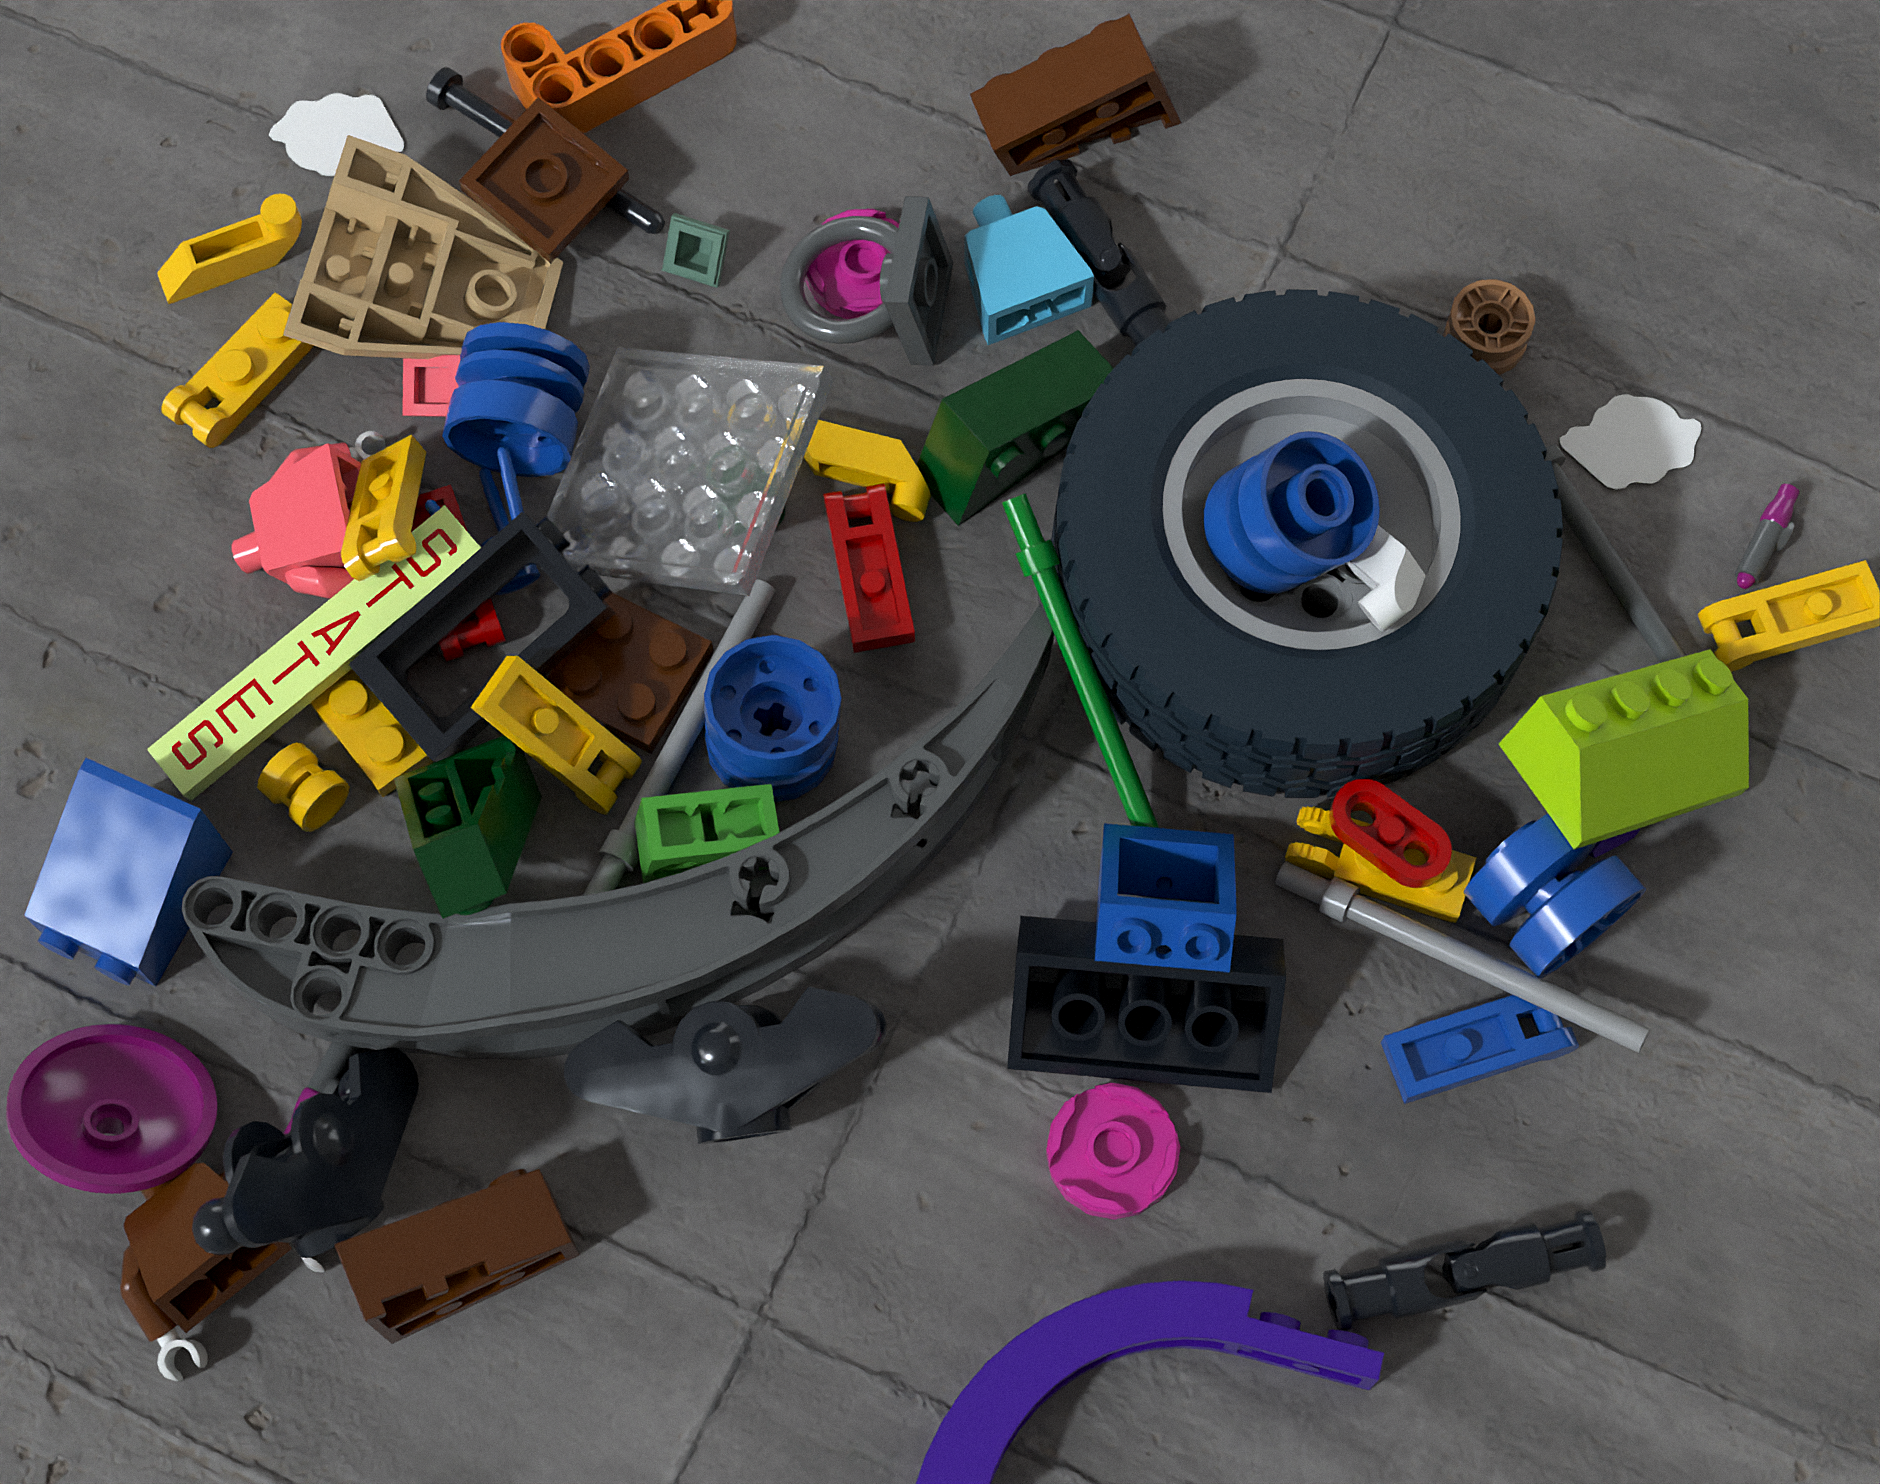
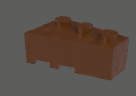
[970,14,1182,176]
[334,1169,580,1344]

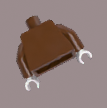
[120,1163,325,1381]

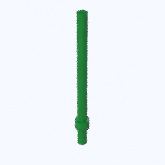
[1002,493,1159,828]

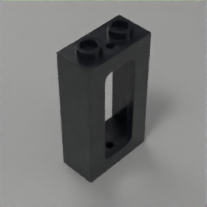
[349,511,616,762]

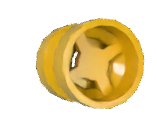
[257,742,350,832]

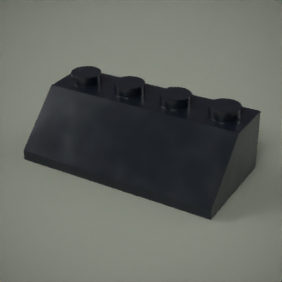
[1007,916,1286,1093]

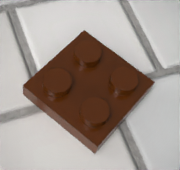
[459,97,629,263]
[547,593,714,754]

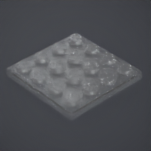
[546,347,834,596]

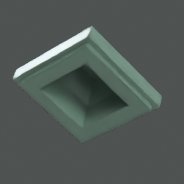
[662,213,730,288]

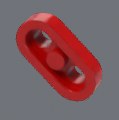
[1329,779,1452,888]

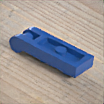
[1381,995,1579,1104]

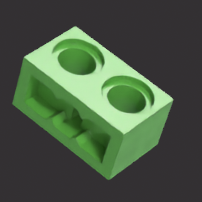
[634,784,780,883]

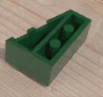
[917,330,1114,526]
[394,735,542,919]

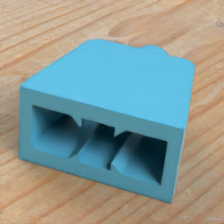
[964,195,1094,345]

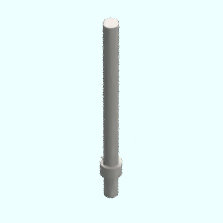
[583,579,776,895]
[1275,861,1650,1053]

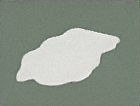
[269,93,404,176]
[1559,394,1701,490]

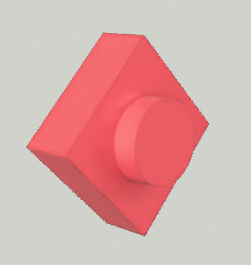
[402,355,461,417]

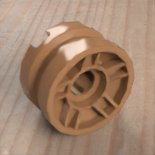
[1443,279,1536,375]

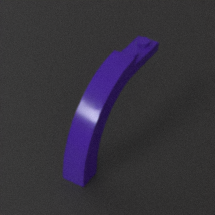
[916,1281,1384,1484]

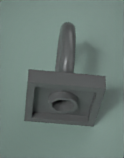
[780,196,954,366]

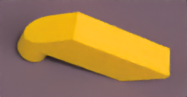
[157,193,302,304]
[788,412,931,522]

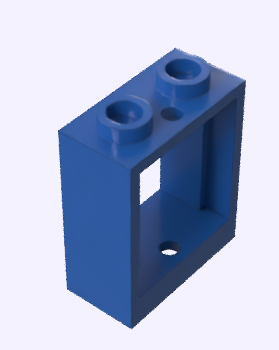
[1095,823,1237,972]

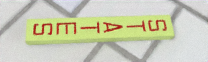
[147,505,481,801]

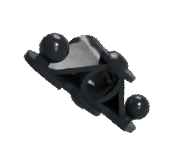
[564,986,887,1144]
[192,1048,419,1258]

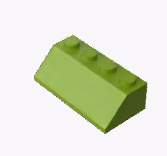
[1499,649,1749,850]

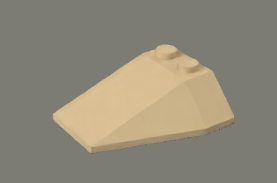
[283,135,563,359]

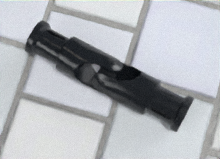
[1028,159,1170,346]
[1323,1209,1606,1331]

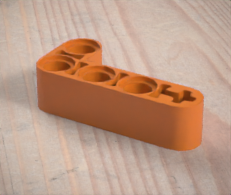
[501,0,737,134]

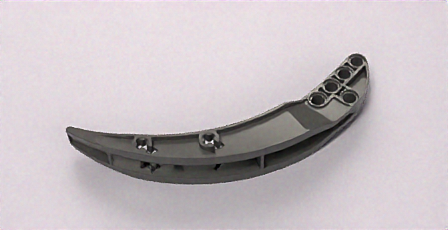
[182,603,1055,1060]

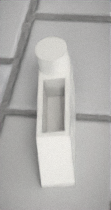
[1347,525,1426,632]

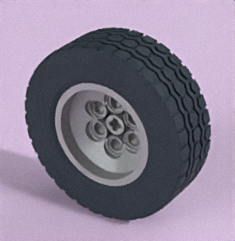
[1051,289,1563,798]

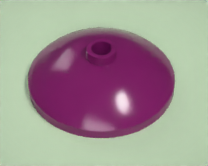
[6,1024,217,1194]

